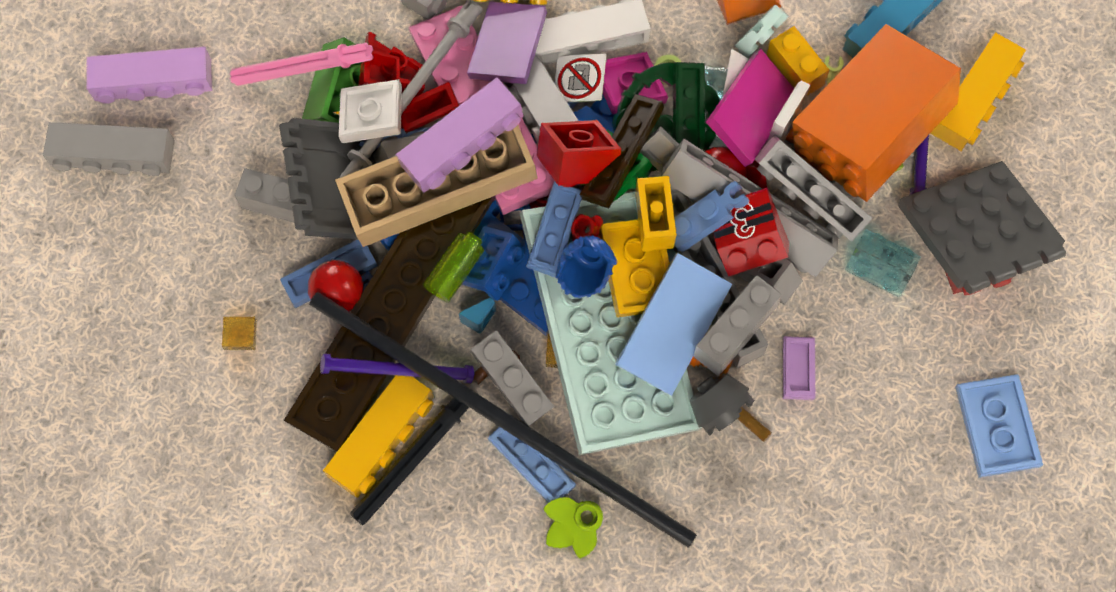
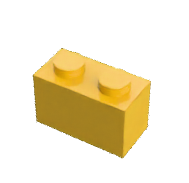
[767,26,829,96]
[635,176,676,251]

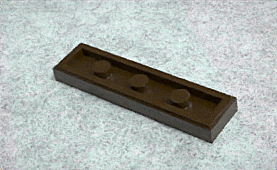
[579,94,664,209]

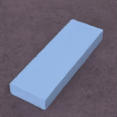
[488,427,576,503]

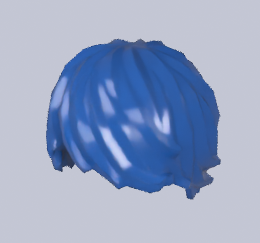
[556,235,617,299]

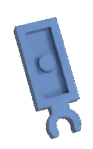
[674,181,750,253]

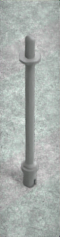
[340,0,482,178]

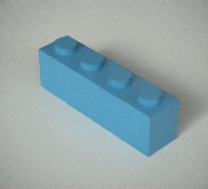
[843,0,943,58]

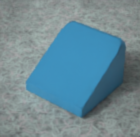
[459,298,496,333]

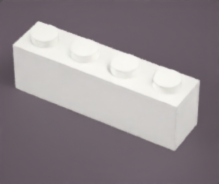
[536,0,650,65]

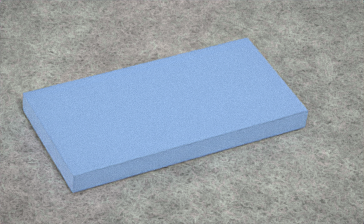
[615,253,732,396]

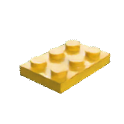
[599,219,670,318]

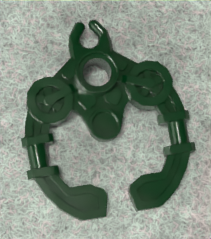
[612,62,720,175]

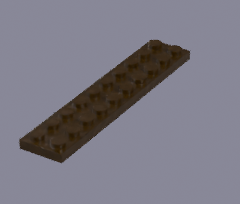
[283,195,496,452]

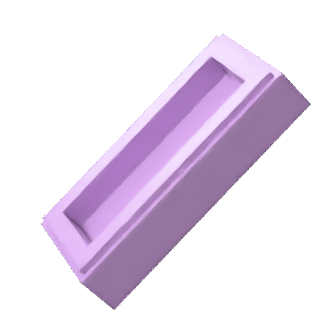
[783,336,815,400]

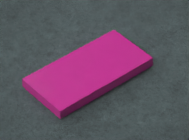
[706,49,794,167]

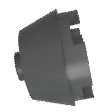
[690,373,755,436]

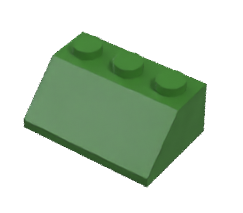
[302,37,361,123]

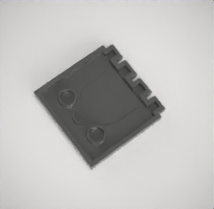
[279,118,377,239]
[898,161,1066,294]

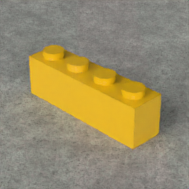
[930,32,1026,152]
[323,375,434,499]

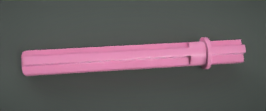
[230,42,373,86]

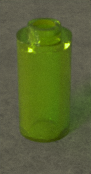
[423,232,484,303]

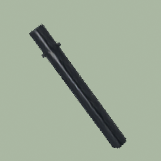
[351,397,469,525]

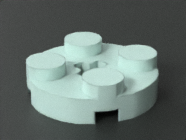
[735,5,789,58]

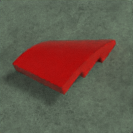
[358,31,425,129]

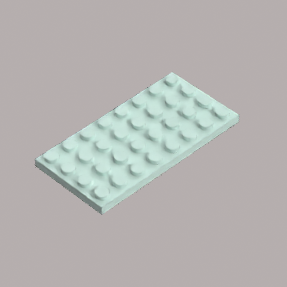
[520,192,702,455]

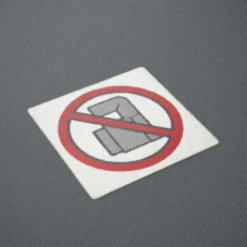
[555,54,607,102]

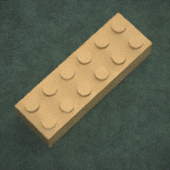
[336,125,538,247]

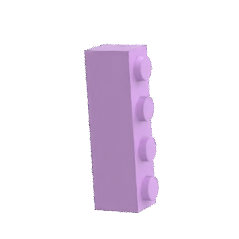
[87,47,212,103]
[396,77,523,193]

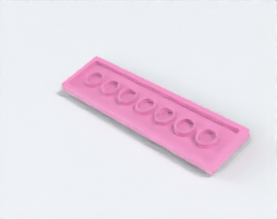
[409,5,554,215]

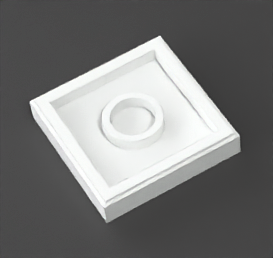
[338,79,402,143]
[766,81,810,144]

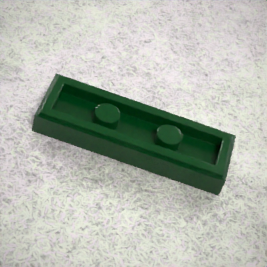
[673,62,705,152]

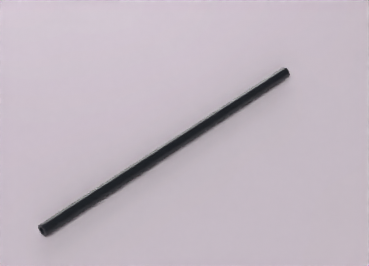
[309,292,697,548]

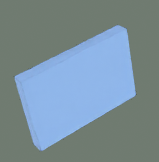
[955,374,1043,478]

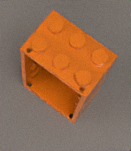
[792,24,961,202]

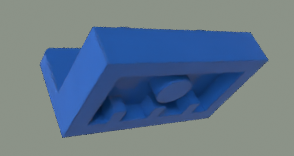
[455,226,525,301]

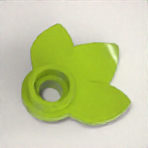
[543,497,603,559]

